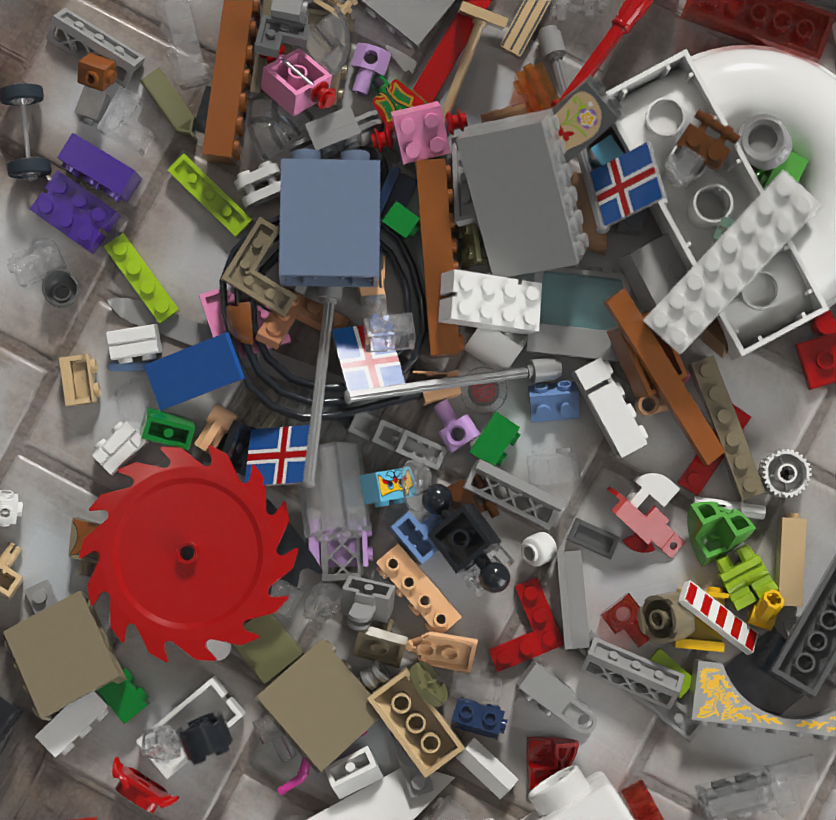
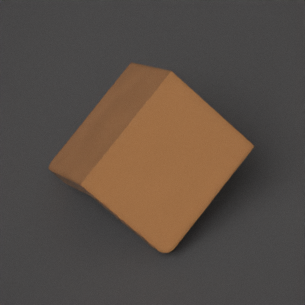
[701,317,728,358]

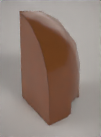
[225,302,253,345]

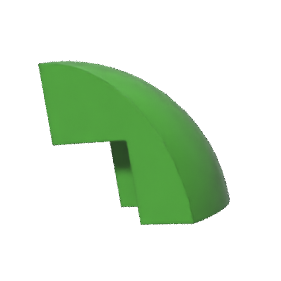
[687,501,756,567]

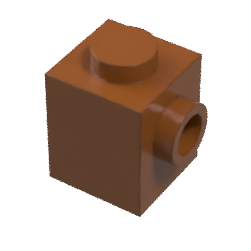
[77,52,117,92]

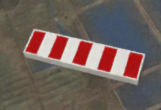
[678,580,758,655]

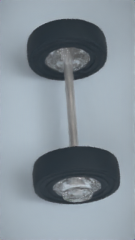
[0,82,52,181]

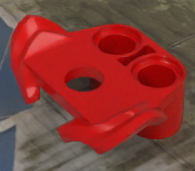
[112,756,180,813]

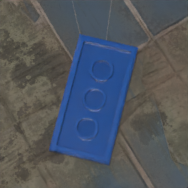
[144,332,245,411]

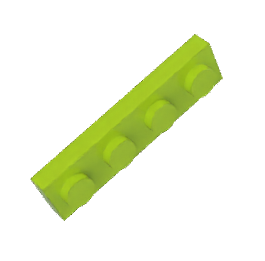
[167,153,253,238]
[104,233,180,325]

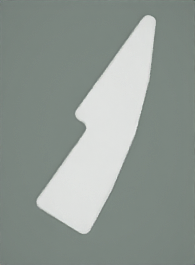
[385,45,418,75]

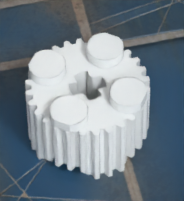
[758,449,812,498]

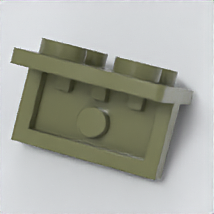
[454,223,490,269]

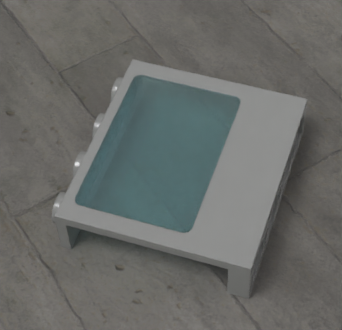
[525,265,631,363]

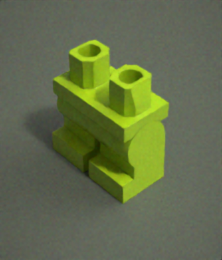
[715,544,779,611]

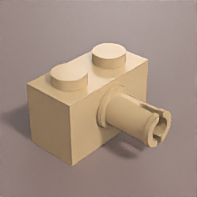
[0,542,23,601]

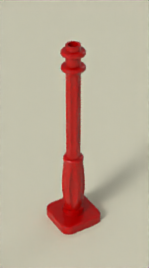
[551,0,654,108]

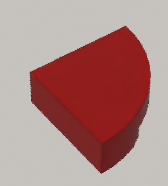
[622,533,655,553]

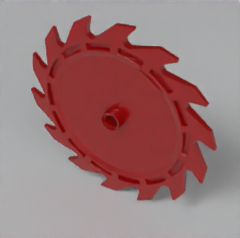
[79,445,299,663]

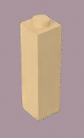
[775,513,807,607]

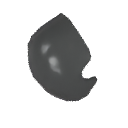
[42,269,79,308]

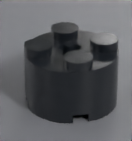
[176,711,233,765]

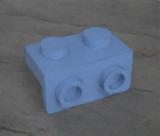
[528,381,579,422]

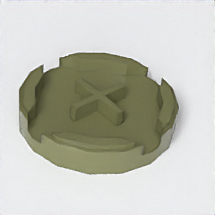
[410,661,448,707]

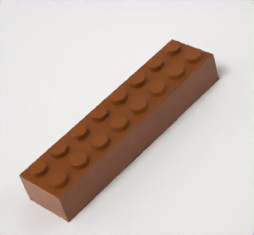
[202,0,262,166]
[416,158,464,359]

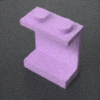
[308,517,373,567]

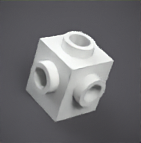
[0,490,23,527]

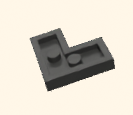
[254,14,310,58]

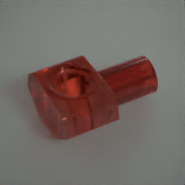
[601,593,650,648]

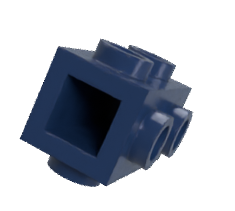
[451,697,508,740]

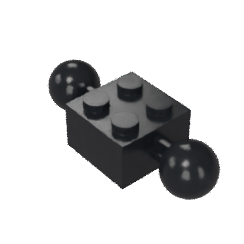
[422,484,510,593]

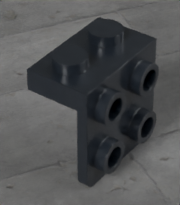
[222,420,256,476]

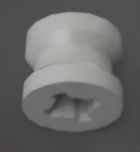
[360,660,391,691]

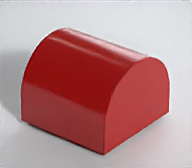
[811,309,836,336]

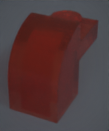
[621,779,664,820]

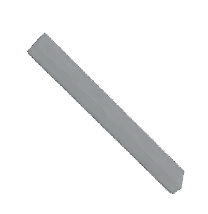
[577,630,704,743]

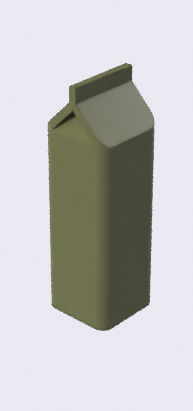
[140,68,198,141]

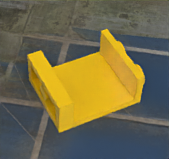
[672,585,729,652]

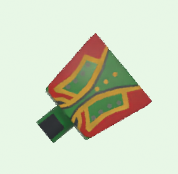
[371,75,428,134]

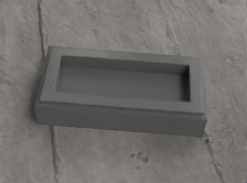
[566,518,621,559]

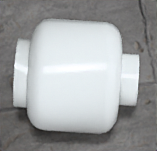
[521,532,557,567]

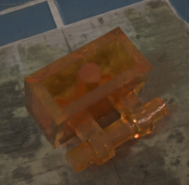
[513,61,559,114]

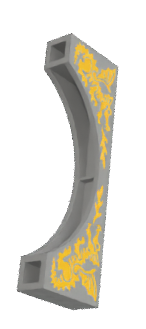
[687,658,836,740]

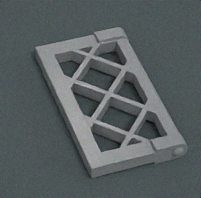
[320,506,365,581]

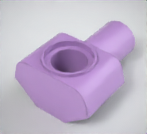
[351,43,392,96]
[433,399,480,454]

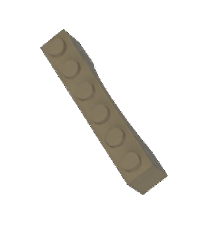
[687,355,765,501]

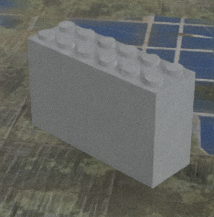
[456,108,589,277]

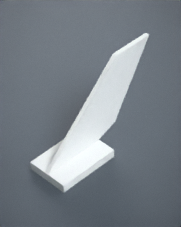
[307,768,455,820]

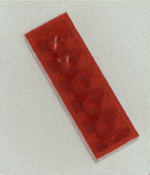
[679,0,836,63]

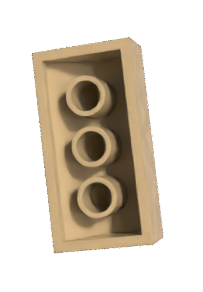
[367,666,465,778]

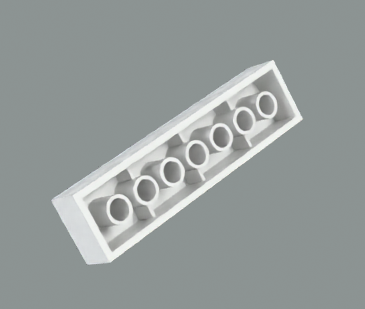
[643,170,822,354]

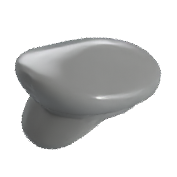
[737,114,792,170]

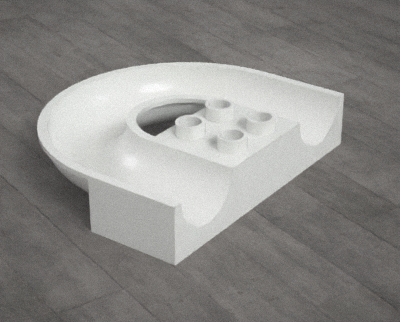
[606,45,836,361]

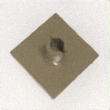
[352,618,408,668]

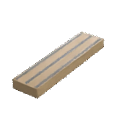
[499,0,551,58]

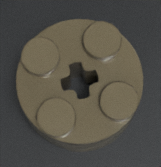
[638,592,695,644]

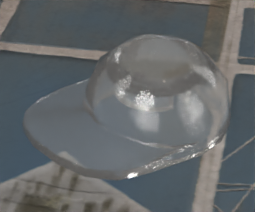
[401,460,432,512]

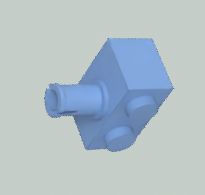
[387,511,444,565]

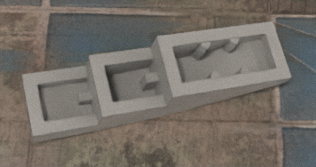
[346,413,448,470]

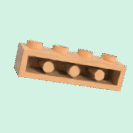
[376,543,462,633]

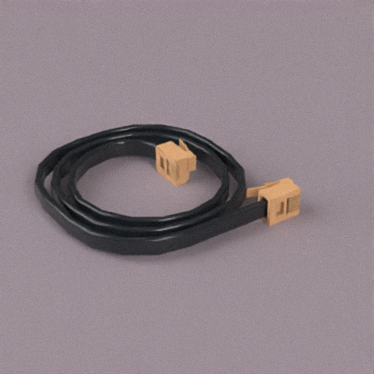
[219,215,462,422]

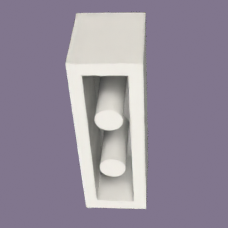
[35,690,110,757]

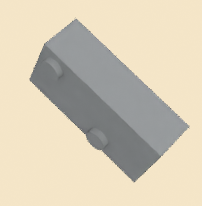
[617,233,688,311]

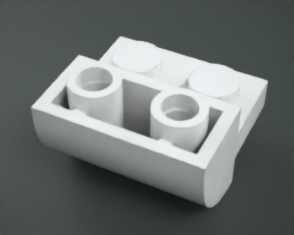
[464,328,528,371]

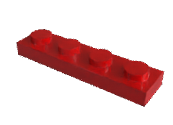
[677,404,751,496]

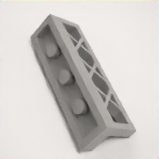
[45,7,145,89]
[451,136,480,229]
[463,459,566,530]
[557,550,590,649]
[580,637,685,710]

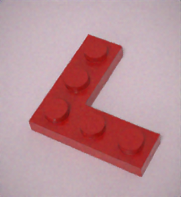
[488,577,565,672]

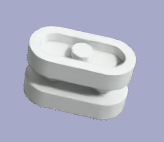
[234,161,281,209]

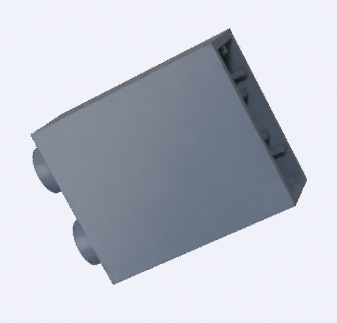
[279,149,380,287]

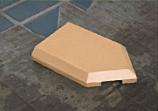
[405,631,478,673]

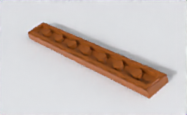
[603,289,725,466]

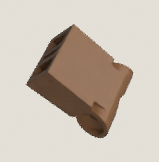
[570,172,607,255]

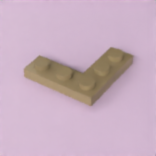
[221,217,297,318]

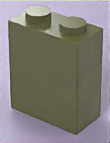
[233,613,304,684]

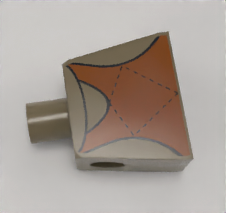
[69,517,101,577]

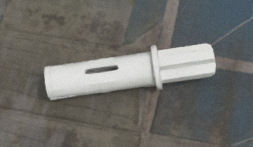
[693,496,766,520]

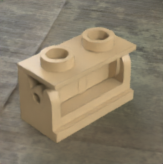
[59,354,101,407]

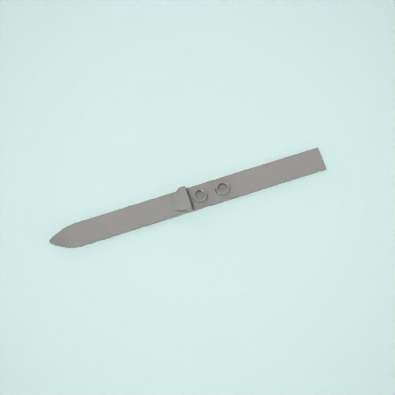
[106,298,378,414]

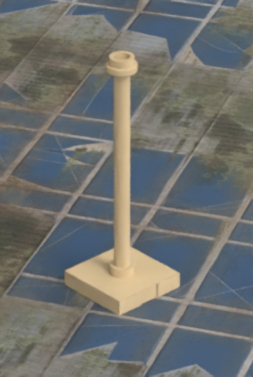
[442,1,508,120]

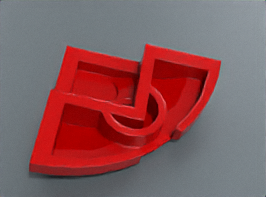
[526,736,579,790]

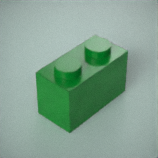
[382,201,421,240]
[140,407,195,450]
[469,412,521,467]
[97,665,150,724]

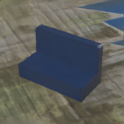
[380,166,417,218]

